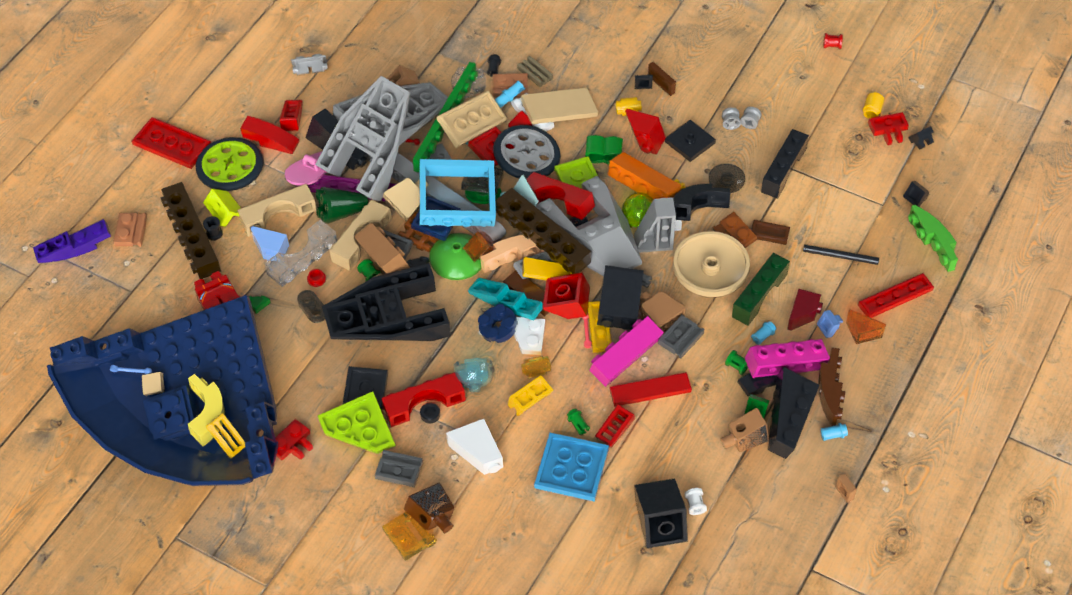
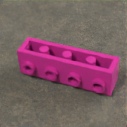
[589,316,664,387]
[745,339,830,378]

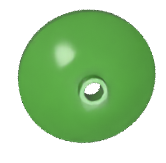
[430,233,486,280]

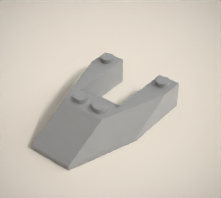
[315,76,411,202]
[333,82,448,158]
[535,176,642,276]

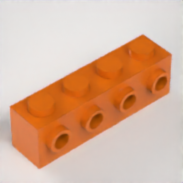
[608,152,681,201]

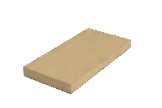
[521,88,598,124]
[436,90,508,148]

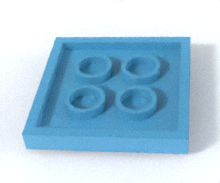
[534,433,609,502]

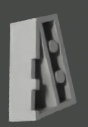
[633,198,676,253]

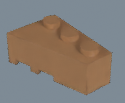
[354,223,410,274]

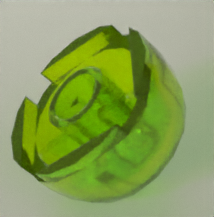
[622,193,654,228]

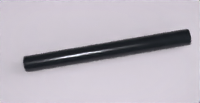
[803,244,879,265]

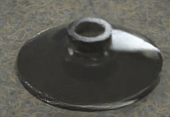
[709,164,745,193]

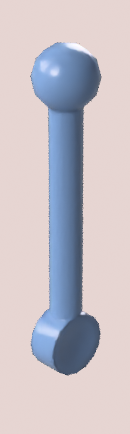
[110,365,152,374]

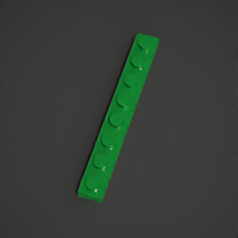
[413,62,478,173]

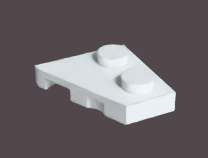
[514,317,545,355]

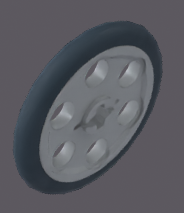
[493,125,561,179]

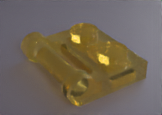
[382,512,437,561]

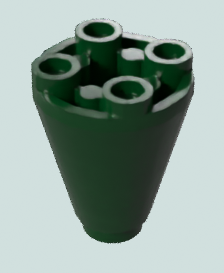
[316,187,368,224]

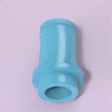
[751,321,776,345]
[821,423,848,441]

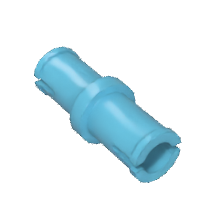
[495,81,525,108]

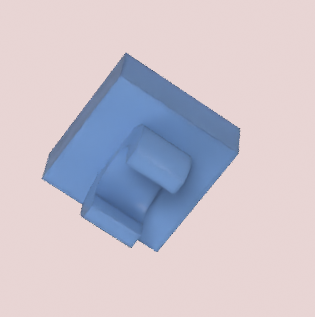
[817,310,843,338]

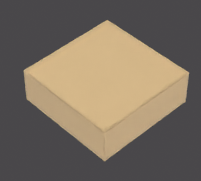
[142,372,164,396]

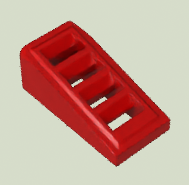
[279,100,303,131]
[595,404,635,448]

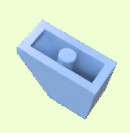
[251,226,289,263]

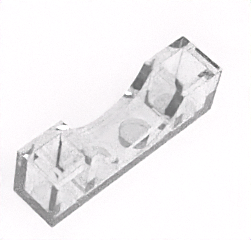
[264,220,337,287]

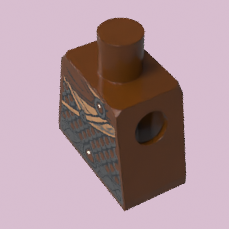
[404,482,455,533]

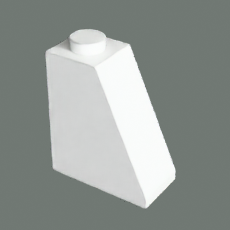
[446,419,503,475]

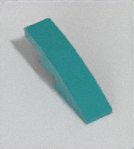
[468,278,543,320]

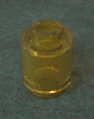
[521,355,551,378]

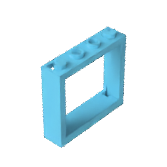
[419,159,496,227]

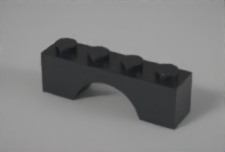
[761,129,809,199]

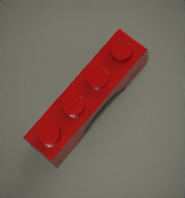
[526,172,595,220]
[381,372,466,427]

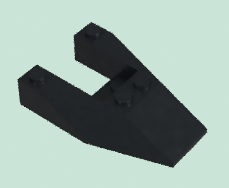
[322,263,451,341]

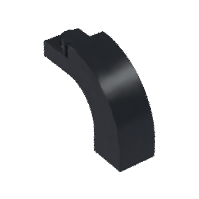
[673,184,730,221]

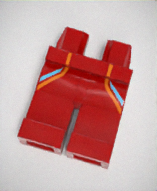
[194,271,240,310]

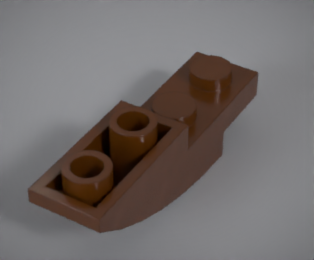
[818,347,846,426]

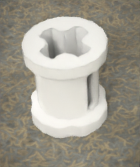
[684,488,707,515]

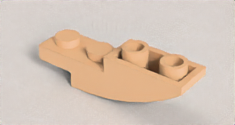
[480,235,544,273]

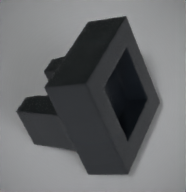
[908,126,934,150]
[903,181,930,207]

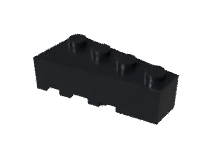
[768,367,820,459]

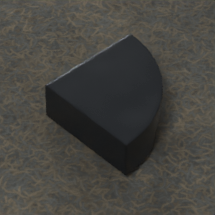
[406,257,430,268]

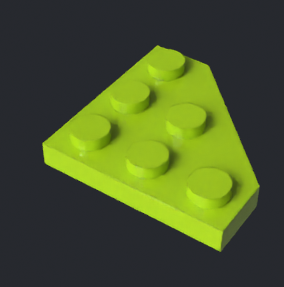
[318,392,396,454]

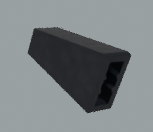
[305,108,368,171]

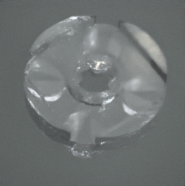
[451,67,486,98]

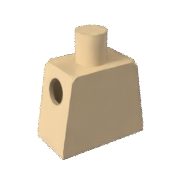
[383,178,429,221]

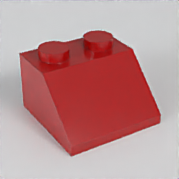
[625,109,666,155]
[542,273,590,319]

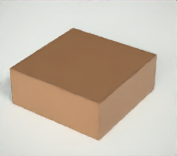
[835,474,857,503]

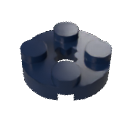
[478,304,518,343]

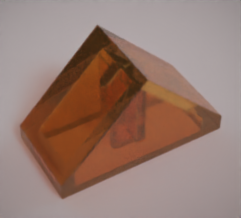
[463,231,493,262]
[846,309,886,345]

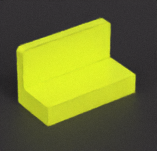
[203,189,241,227]

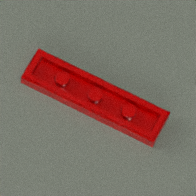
[858,273,934,319]
[610,372,692,407]

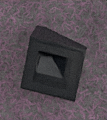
[635,75,653,89]

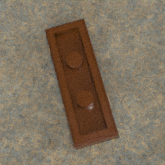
[503,270,549,316]

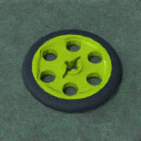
[196,137,264,191]

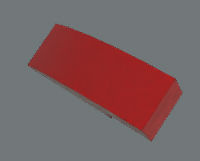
[240,115,300,154]

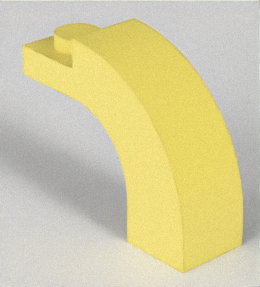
[188,374,225,446]

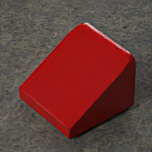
[508,111,532,128]

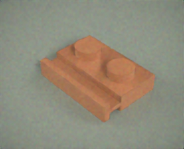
[493,73,528,98]
[113,213,147,247]

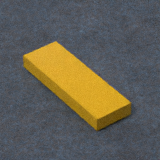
[522,257,572,280]
[588,301,612,353]

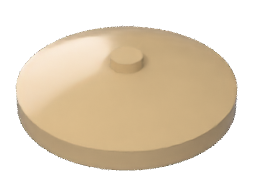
[673,231,750,297]

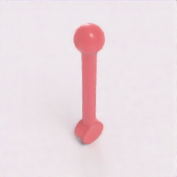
[582,313,592,348]

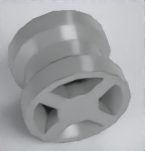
[740,107,762,129]
[722,108,741,130]

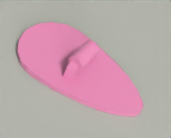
[285,152,326,186]

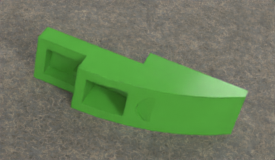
[908,205,958,272]

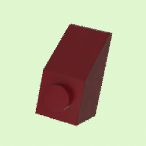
[787,289,823,331]

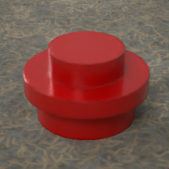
[307,269,326,287]

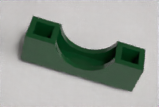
[732,253,790,326]

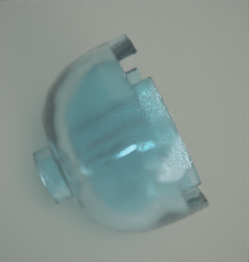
[453,358,493,392]

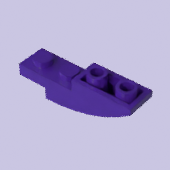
[33,219,111,263]

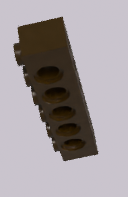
[160,182,221,279]
[496,188,591,274]

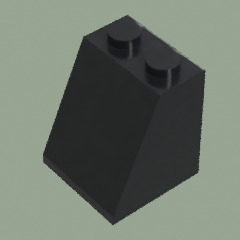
[597,265,644,330]
[634,478,688,548]

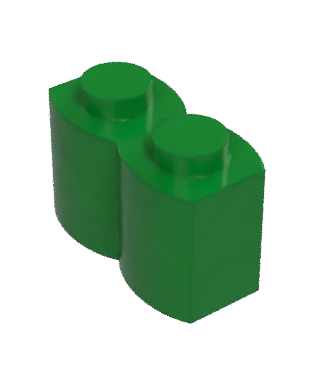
[585,135,623,164]

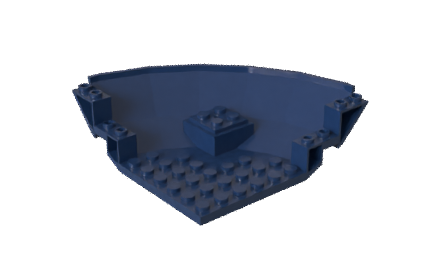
[47,295,278,486]

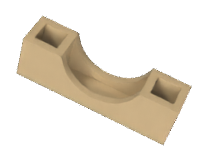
[238,184,316,237]
[330,200,392,271]

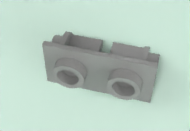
[291,54,328,75]

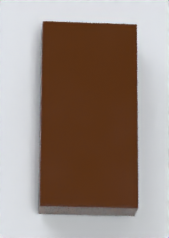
[648,62,676,96]
[751,220,790,245]

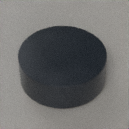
[420,403,440,424]

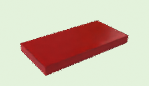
[132,117,211,169]

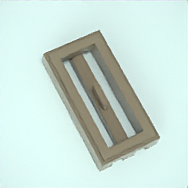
[517,56,553,87]

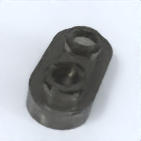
[297,290,325,323]

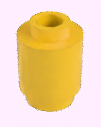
[863,92,884,119]
[616,97,642,116]

